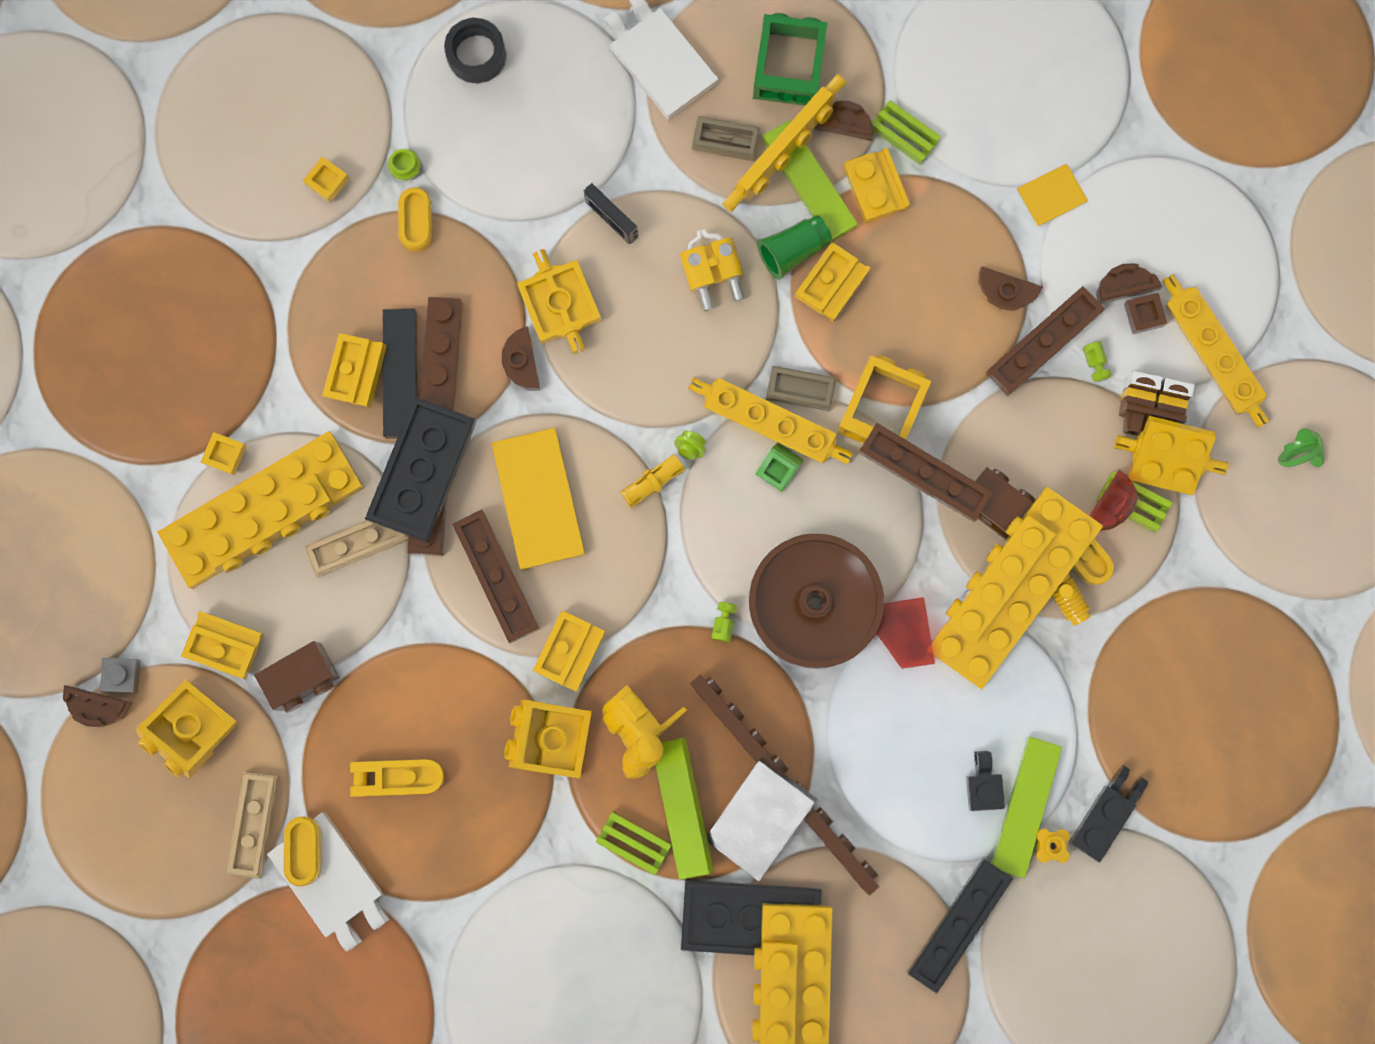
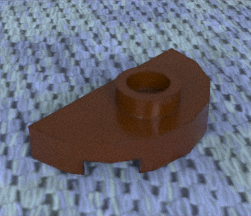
[813,101,874,141]
[1096,263,1163,304]
[978,266,1043,311]
[502,326,541,391]
[63,685,132,727]

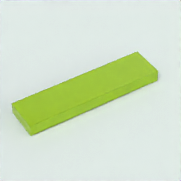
[762,120,858,243]
[656,737,714,880]
[991,737,1062,879]

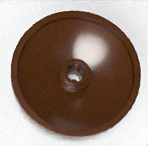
[749,534,884,669]

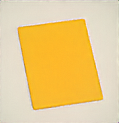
[1017,164,1088,226]

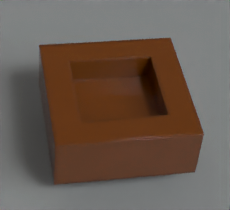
[1124,293,1168,334]

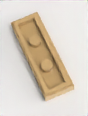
[304,520,409,578]
[225,771,279,879]

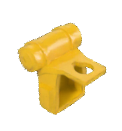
[602,685,687,779]

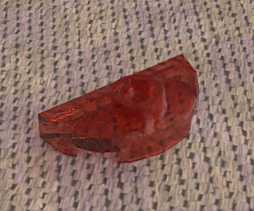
[1089,470,1137,532]

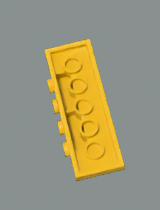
[157,431,364,589]
[926,486,1103,690]
[752,903,832,1044]

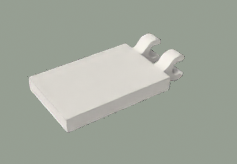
[604,0,718,121]
[267,812,390,952]

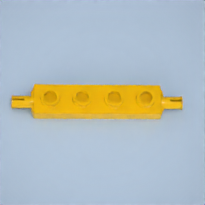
[722,74,846,213]
[1162,274,1270,428]
[688,377,853,465]

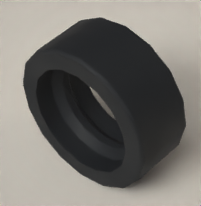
[444,17,507,84]

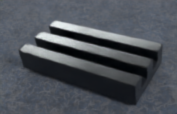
[584,183,639,244]

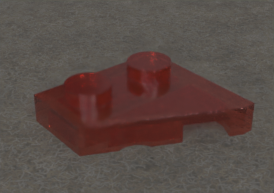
[876,597,935,669]

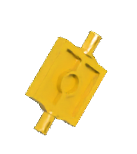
[517,249,602,354]
[1113,416,1229,496]

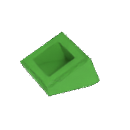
[755,443,804,492]

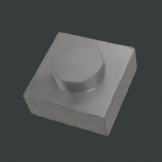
[100,658,140,693]

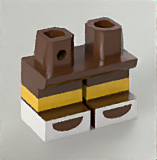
[1119,371,1195,436]

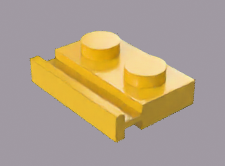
[843,147,910,224]
[795,242,871,322]
[322,333,387,408]
[532,610,606,692]
[181,611,264,680]

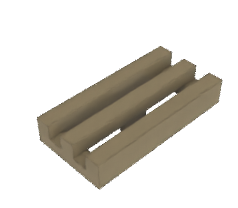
[692,116,760,161]

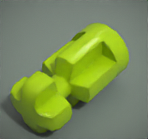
[1082,341,1112,382]
[711,602,737,643]

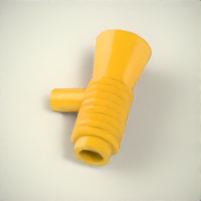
[1052,573,1091,626]

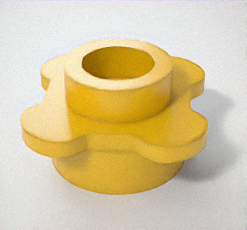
[1036,828,1070,863]

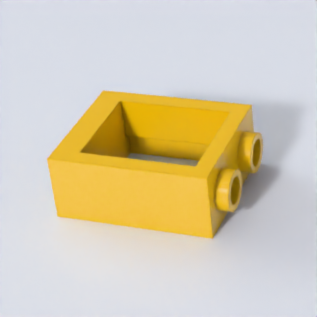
[837,355,931,444]

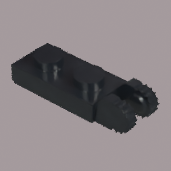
[1069,765,1148,863]

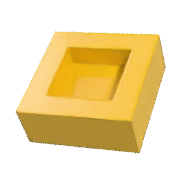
[302,156,350,203]
[201,432,247,476]

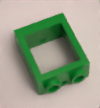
[753,13,828,106]

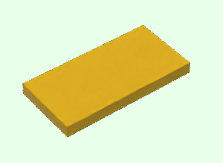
[491,427,585,571]

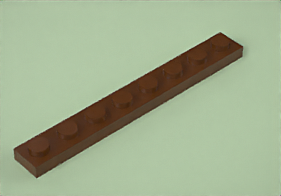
[407,297,462,557]
[690,674,880,896]

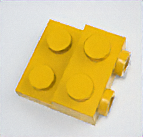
[136,680,237,779]
[504,700,592,779]

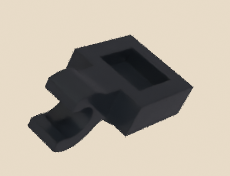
[966,751,1005,811]

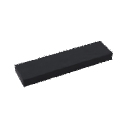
[383,308,417,439]
[907,858,1013,994]

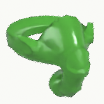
[1278,428,1324,467]

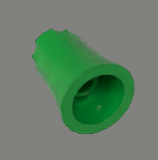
[757,215,832,280]

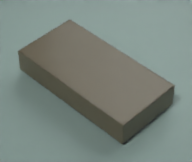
[766,365,836,412]

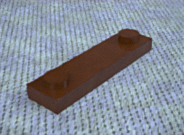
[986,286,1105,396]
[858,423,993,522]
[452,510,540,644]

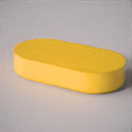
[398,187,432,252]
[284,816,321,886]

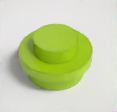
[388,149,420,181]
[674,430,706,460]

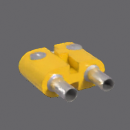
[679,229,745,311]

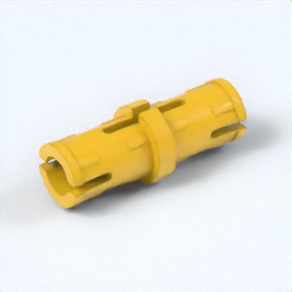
[620,454,685,509]

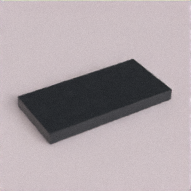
[365,397,477,543]
[681,880,822,955]

